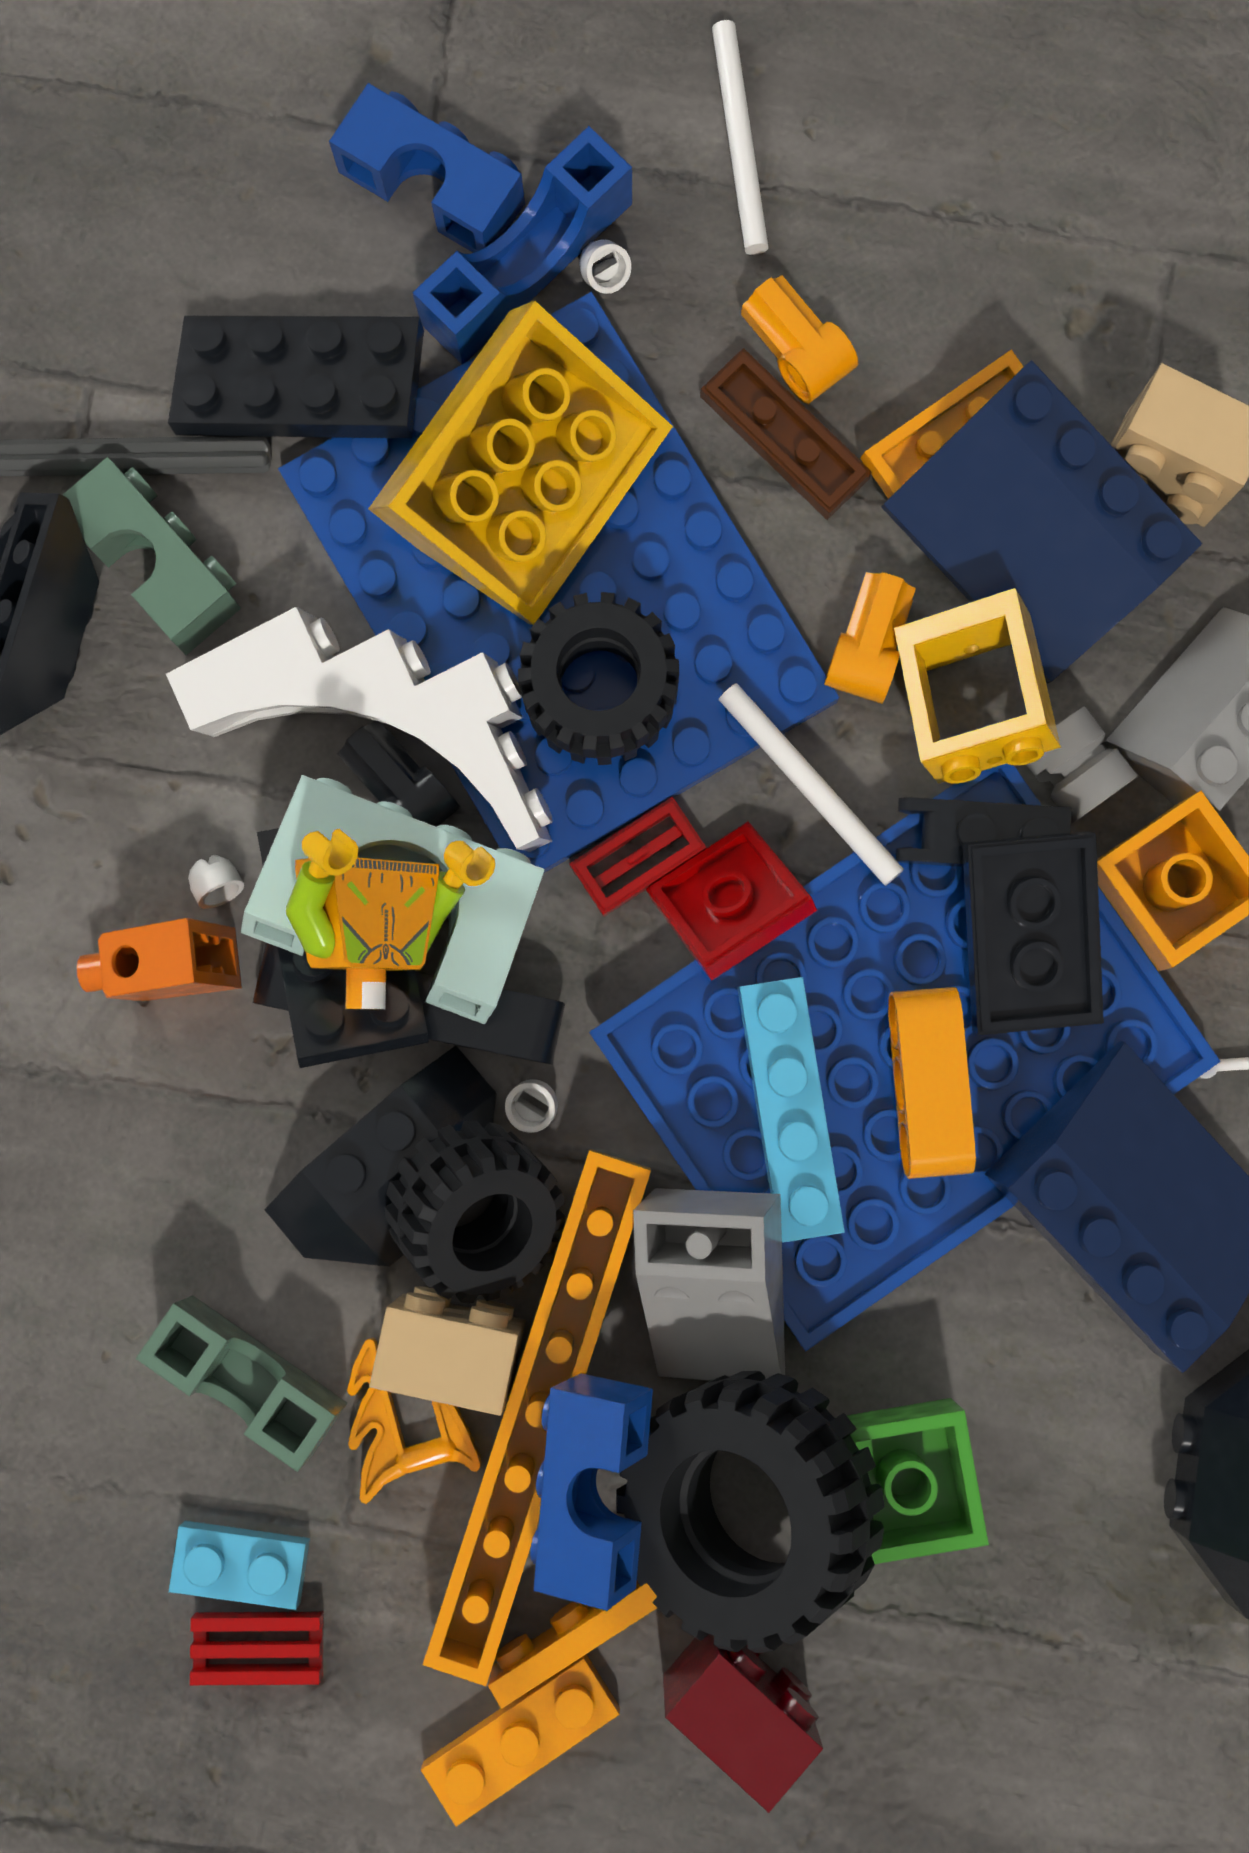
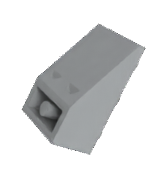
[633,1188,785,1381]

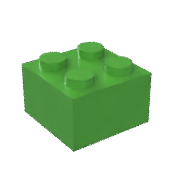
[835,1398,989,1564]

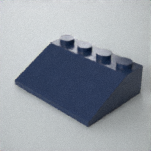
[881,360,1203,684]
[985,1041,1249,1373]

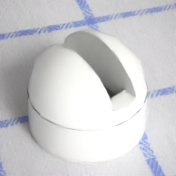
[579,240,631,294]
[188,855,244,909]
[505,1079,558,1133]

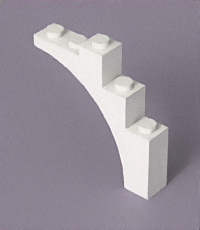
[166,607,553,852]

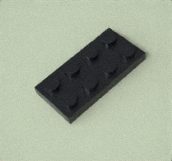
[168,316,424,438]
[257,828,429,1068]

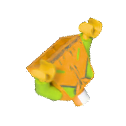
[286,829,495,1009]

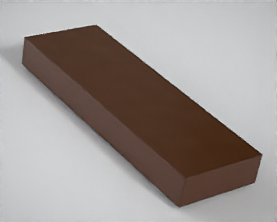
[700,348,872,520]

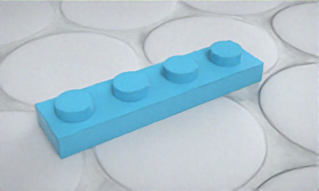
[737,977,845,1243]

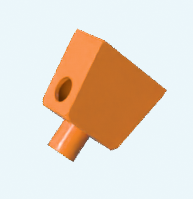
[77,918,242,1001]

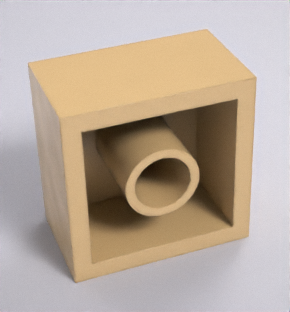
[1111,363,1249,527]
[369,1286,526,1416]

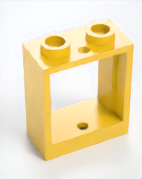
[894,588,1061,784]

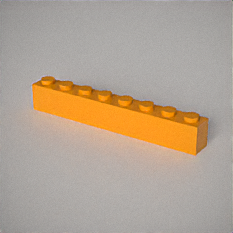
[422,1149,651,1686]

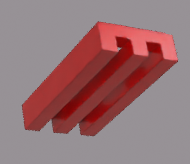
[569,796,707,917]
[190,1611,324,1686]

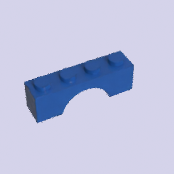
[412,126,632,364]

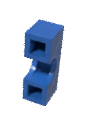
[329,83,525,253]
[530,1373,653,1611]

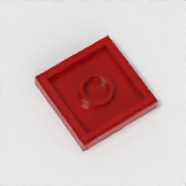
[646,821,817,981]

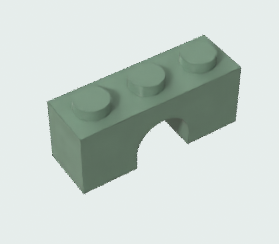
[63,456,241,655]
[136,1295,348,1472]

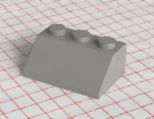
[1103,607,1249,812]

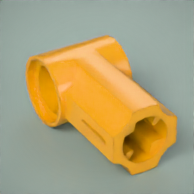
[741,275,859,404]
[824,572,916,704]

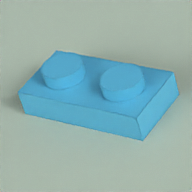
[169,1521,310,1610]

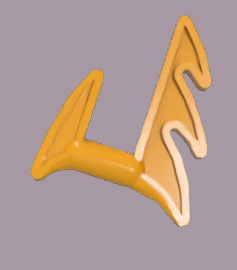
[347,1338,482,1504]

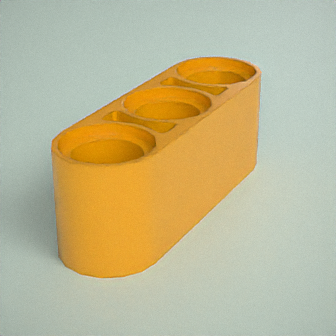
[888,987,976,1179]

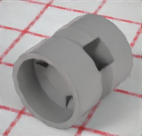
[1026,706,1138,824]

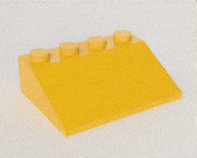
[368,301,673,625]

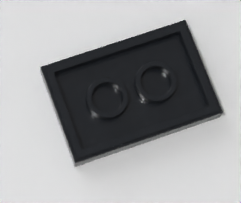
[962,831,1104,1035]

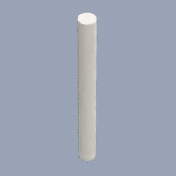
[712,20,769,255]
[719,683,904,886]

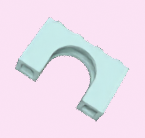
[241,775,545,1025]

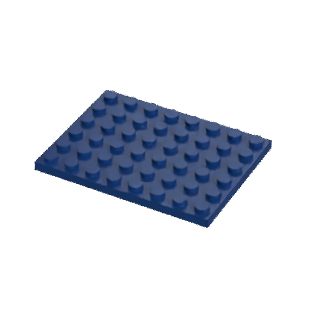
[278,291,840,874]
[589,764,1221,1352]

